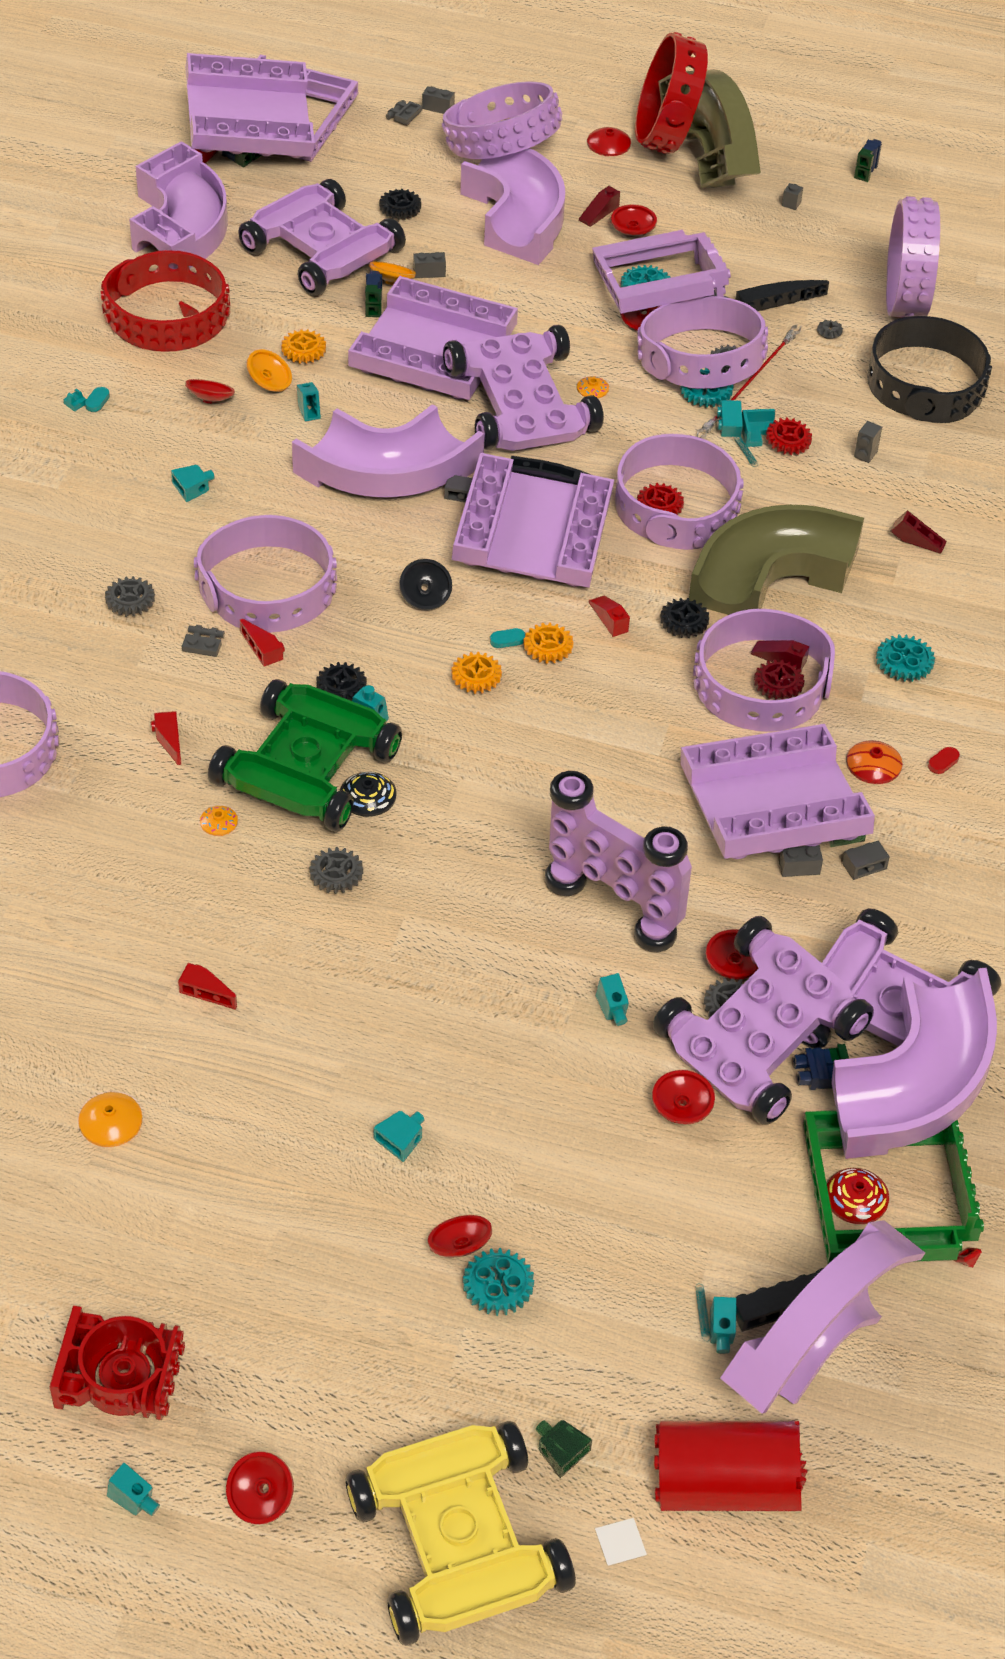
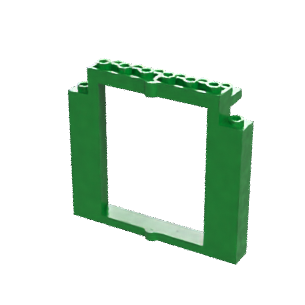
[803,1111,984,1264]

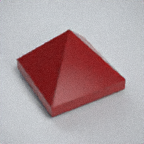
[179,301,199,317]
[953,1247,982,1268]

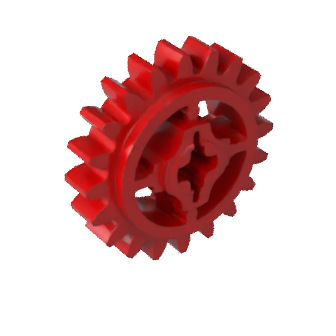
[766,417,812,456]
[637,483,684,515]

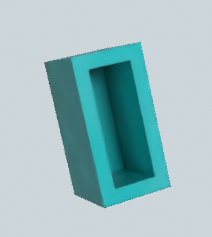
[717,400,743,437]

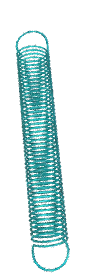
[734,435,758,467]
[696,1283,710,1341]

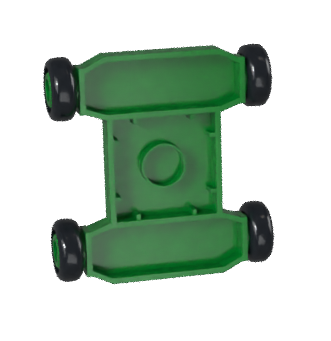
[208,679,402,832]

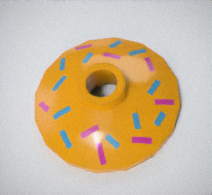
[577,376,609,398]
[200,806,238,836]

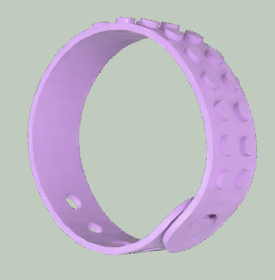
[442,81,562,159]
[886,196,940,317]
[637,296,768,388]
[615,434,744,550]
[194,515,337,633]
[693,609,835,732]
[0,671,59,797]

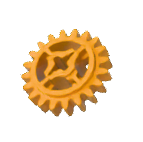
[281,329,326,364]
[524,622,574,664]
[452,652,502,694]

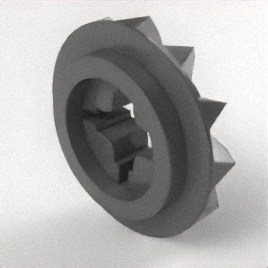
[817,319,843,338]

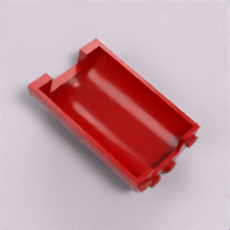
[654,1421,802,1511]

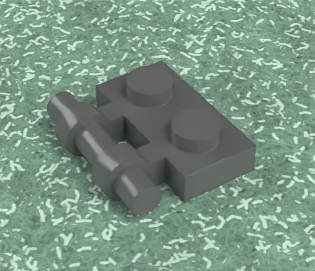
[386,100,422,125]
[182,625,225,657]

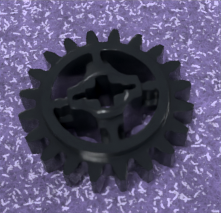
[379,188,421,220]
[660,598,709,638]
[316,662,367,701]

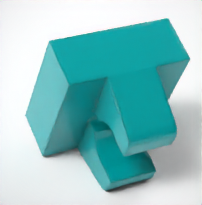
[63,389,86,412]

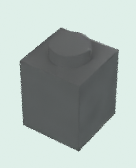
[782,183,803,210]

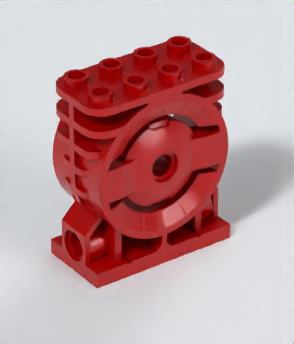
[49,1306,185,1420]

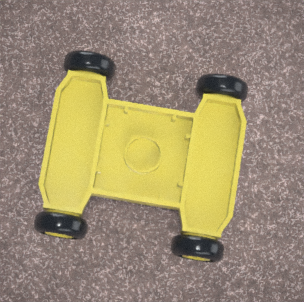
[345,1421,576,1646]

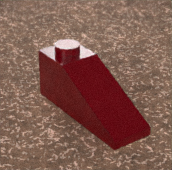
[579,186,620,227]
[890,510,947,554]
[751,640,810,670]

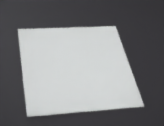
[595,1518,647,1566]

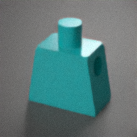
[296,382,321,421]
[171,465,215,502]
[352,685,389,722]
[595,973,629,1026]
[374,1111,425,1162]
[710,1297,736,1354]
[107,1463,160,1516]

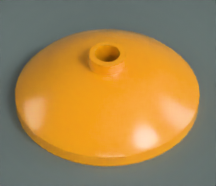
[369,261,416,285]
[247,349,292,392]
[79,1092,143,1147]

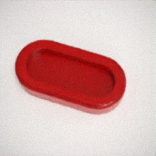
[928,747,960,774]

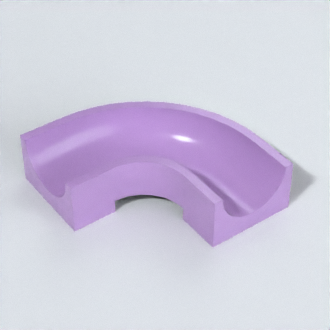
[129,141,228,269]
[460,148,565,265]
[292,404,484,497]
[832,968,997,1159]
[720,1220,925,1414]

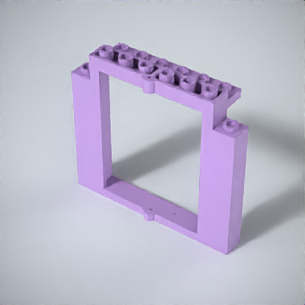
[258,54,359,162]
[592,230,731,314]

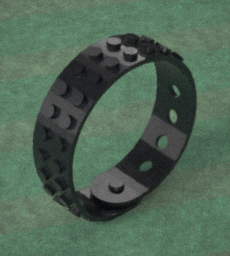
[867,316,992,423]

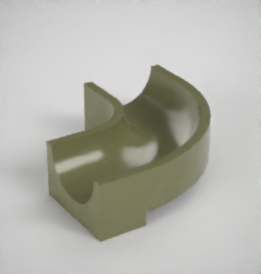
[659,69,761,188]
[689,504,864,615]

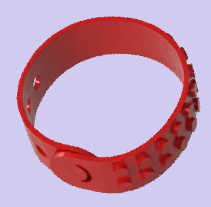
[635,32,708,154]
[100,250,230,352]

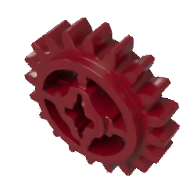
[754,659,805,700]

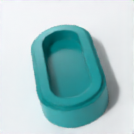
[85,387,110,412]
[490,628,525,648]

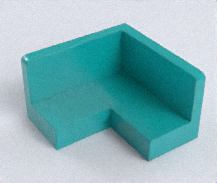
[742,409,775,447]

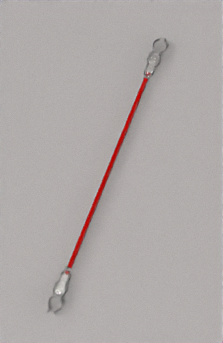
[696,324,802,439]

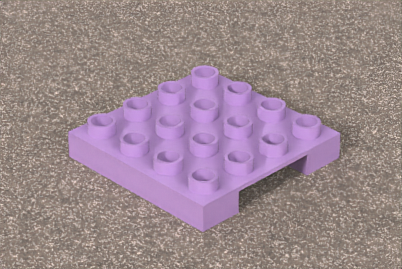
[185,53,315,158]
[348,276,518,400]
[452,453,614,588]
[681,724,875,859]

